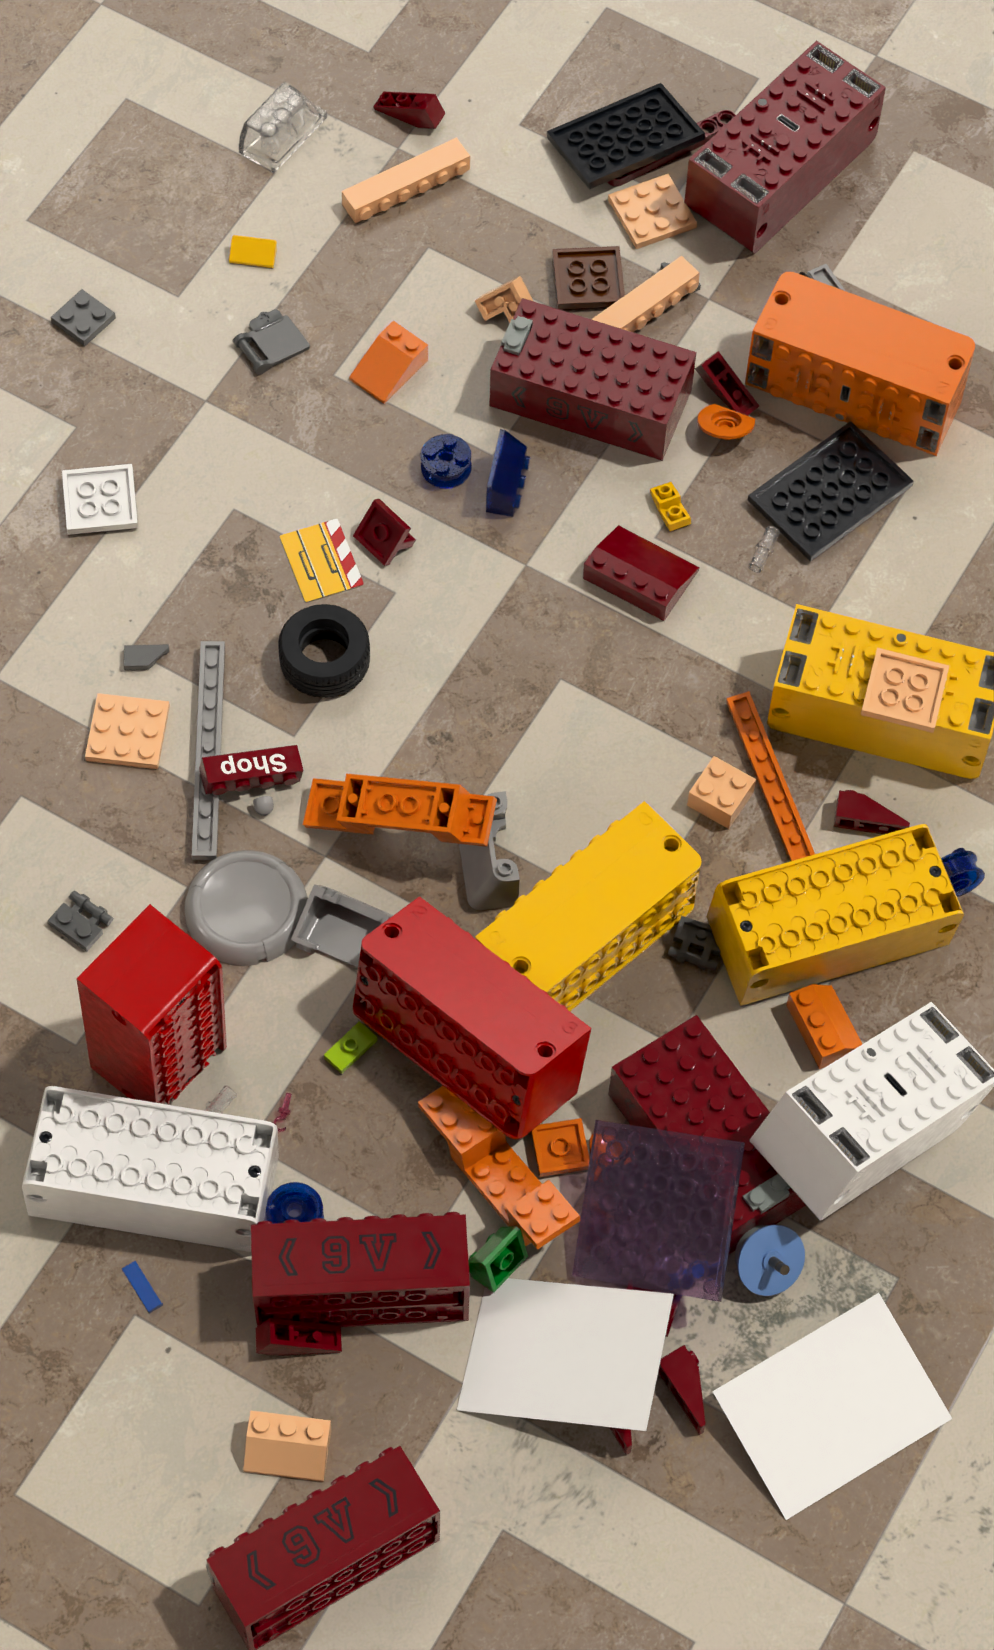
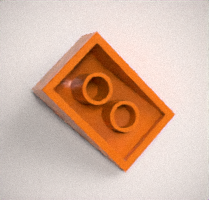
[349,321,428,404]

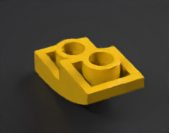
[650,482,691,531]

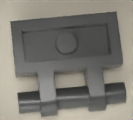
[48,890,114,952]
[668,916,721,971]

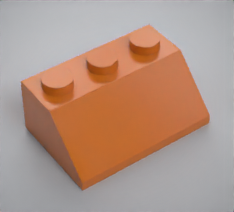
[786,984,862,1069]

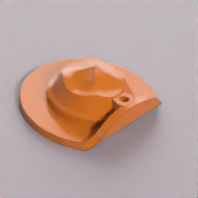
[697,404,756,440]

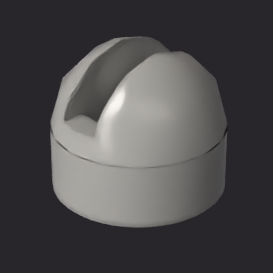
[253,796,274,816]

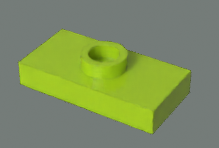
[324,1021,377,1074]

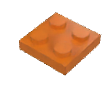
[531,1118,591,1177]

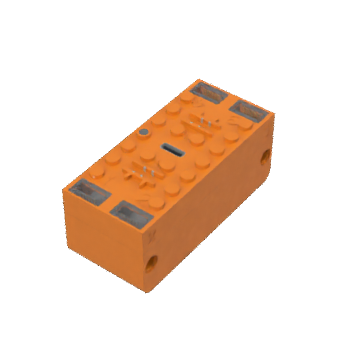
[745,272,975,456]

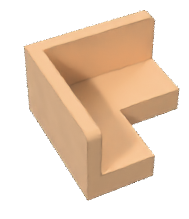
[475,276,533,323]

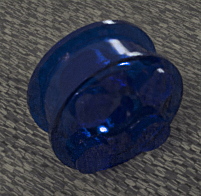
[420,434,472,488]
[941,848,985,897]
[266,1182,324,1224]

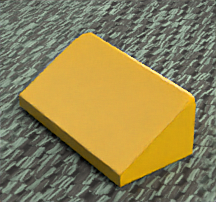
[229,235,277,268]

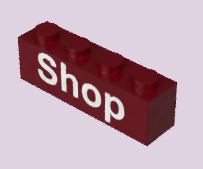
[199,745,304,795]

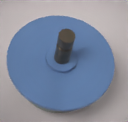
[735,1225,805,1296]

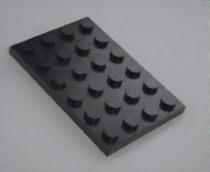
[547,83,705,189]
[748,421,914,562]

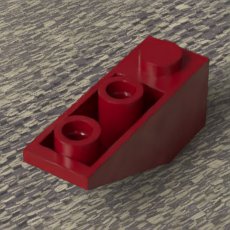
[373,91,446,129]

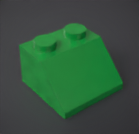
[468,1226,528,1293]

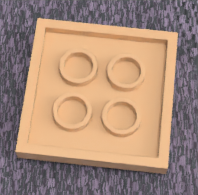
[608,174,697,249]
[861,648,949,733]
[85,693,170,769]

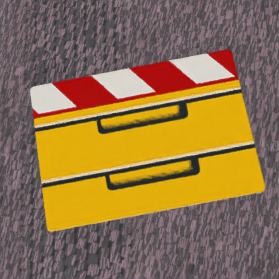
[280,519,364,602]

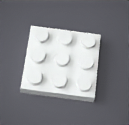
[62,464,138,535]

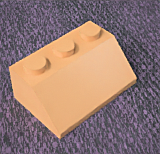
[243,1410,331,1482]

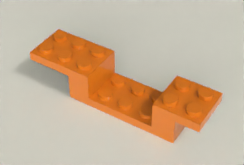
[303,773,497,847]
[418,1086,581,1250]

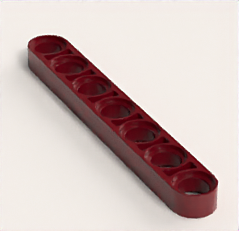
[607,110,736,187]

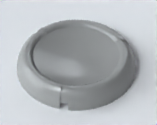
[184,850,308,966]

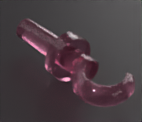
[273,1092,292,1132]

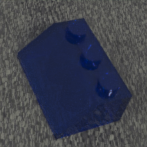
[486,429,531,517]

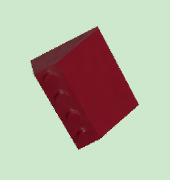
[583,525,700,621]

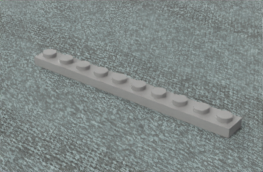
[192,641,225,860]

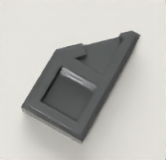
[124,644,169,670]

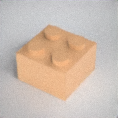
[687,756,756,829]

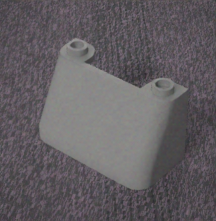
[459,791,520,910]
[291,884,393,967]

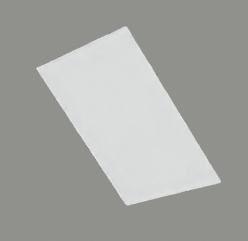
[457,1278,674,1431]
[712,1293,952,1520]

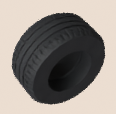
[278,604,370,698]

